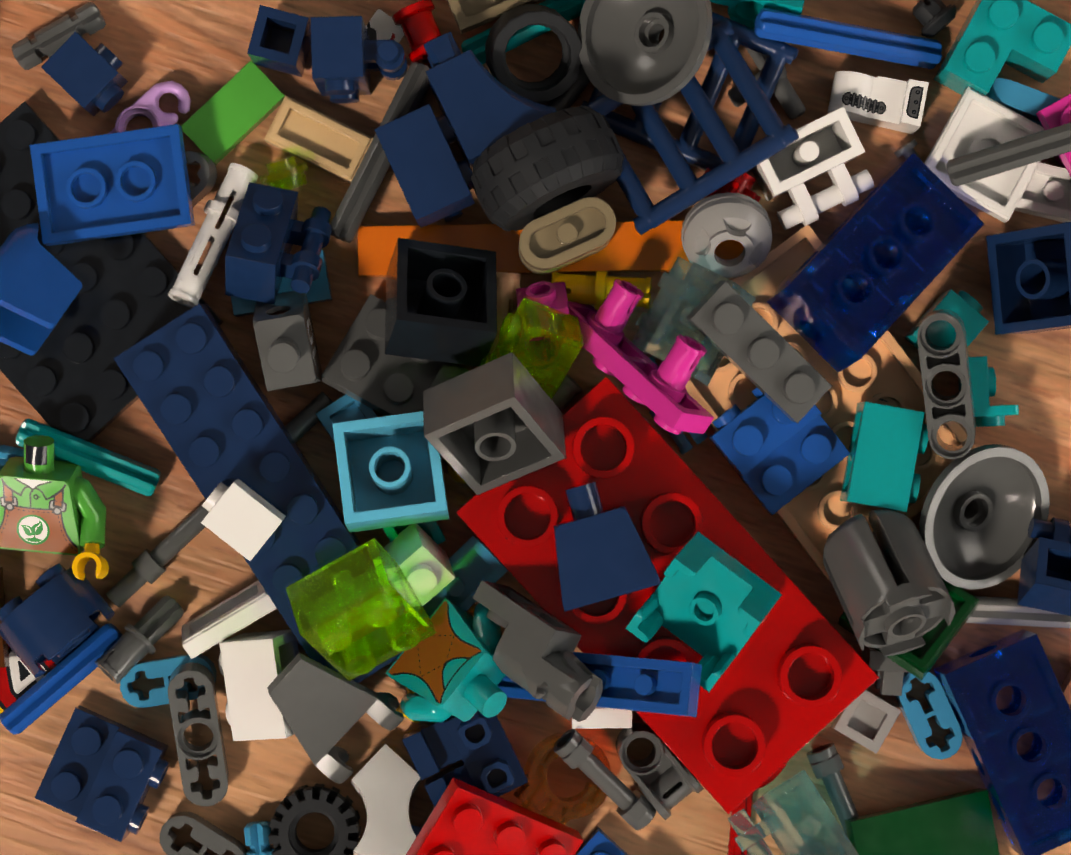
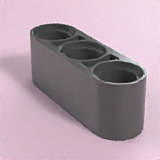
[917,309,976,459]

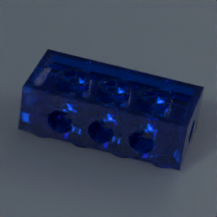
[767,153,984,372]
[933,629,1071,855]

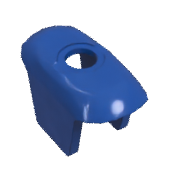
[0,223,83,356]

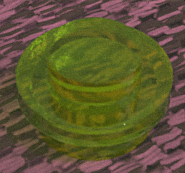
[259,156,309,190]

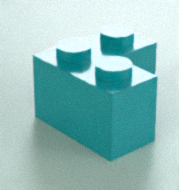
[933,0,1071,95]

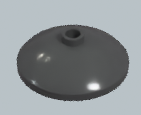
[577,0,712,106]
[919,444,1050,590]

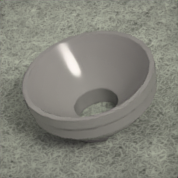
[681,192,773,279]

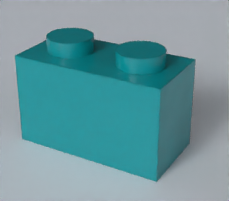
[840,401,928,512]

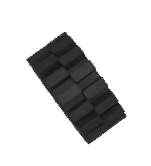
[268,783,361,855]

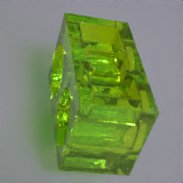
[479,297,584,400]

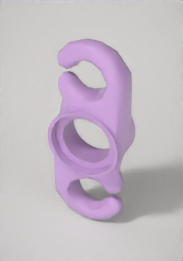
[106,81,191,134]

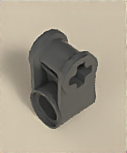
[616,723,704,820]

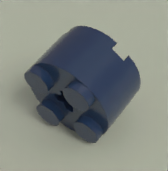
[0,563,115,678]

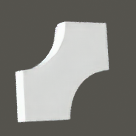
[351,744,421,855]

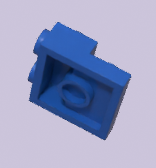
[709,387,850,515]

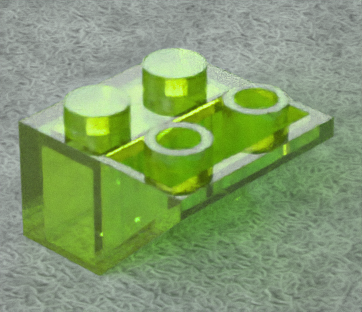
[286,538,436,681]

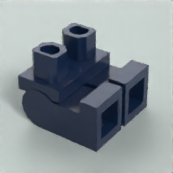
[402,711,529,807]

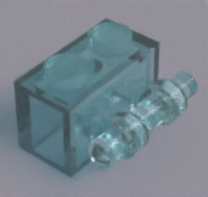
[631,257,756,386]
[728,770,859,855]

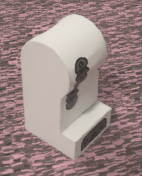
[828,71,929,134]

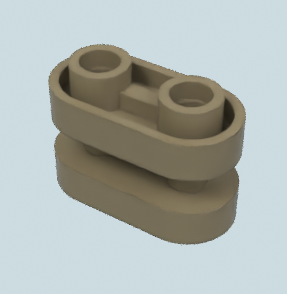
[518,197,616,275]

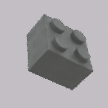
[423,352,566,495]

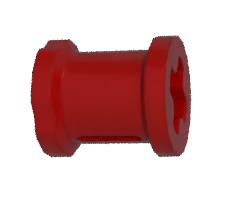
[392,0,441,63]

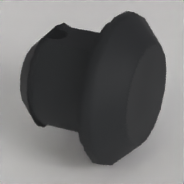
[913,0,956,37]

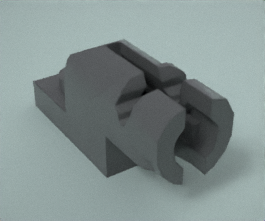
[473,580,603,722]

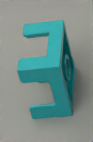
[625,532,782,692]

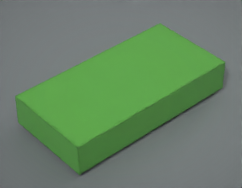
[181,60,285,165]

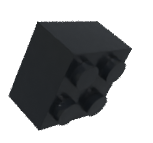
[385,238,497,366]

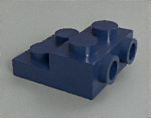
[35,705,170,842]

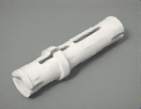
[168,163,258,308]

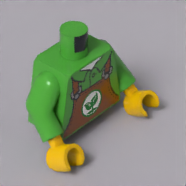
[0,435,109,581]

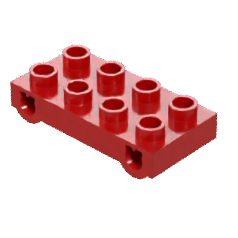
[456,376,879,814]

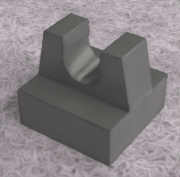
[861,645,908,696]

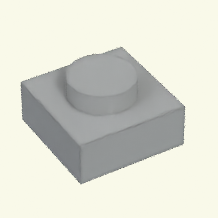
[831,690,901,754]

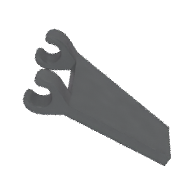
[267,653,404,784]

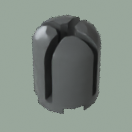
[823,509,956,657]

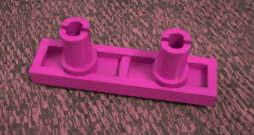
[553,279,714,435]

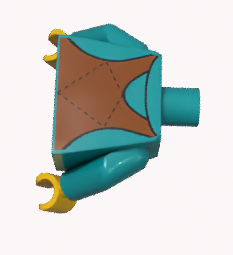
[386,598,507,724]

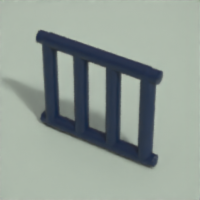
[580,12,799,171]
[584,18,799,235]

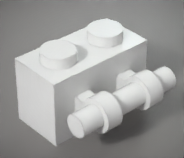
[752,106,875,230]

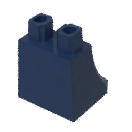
[424,32,557,171]

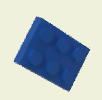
[30,124,195,246]

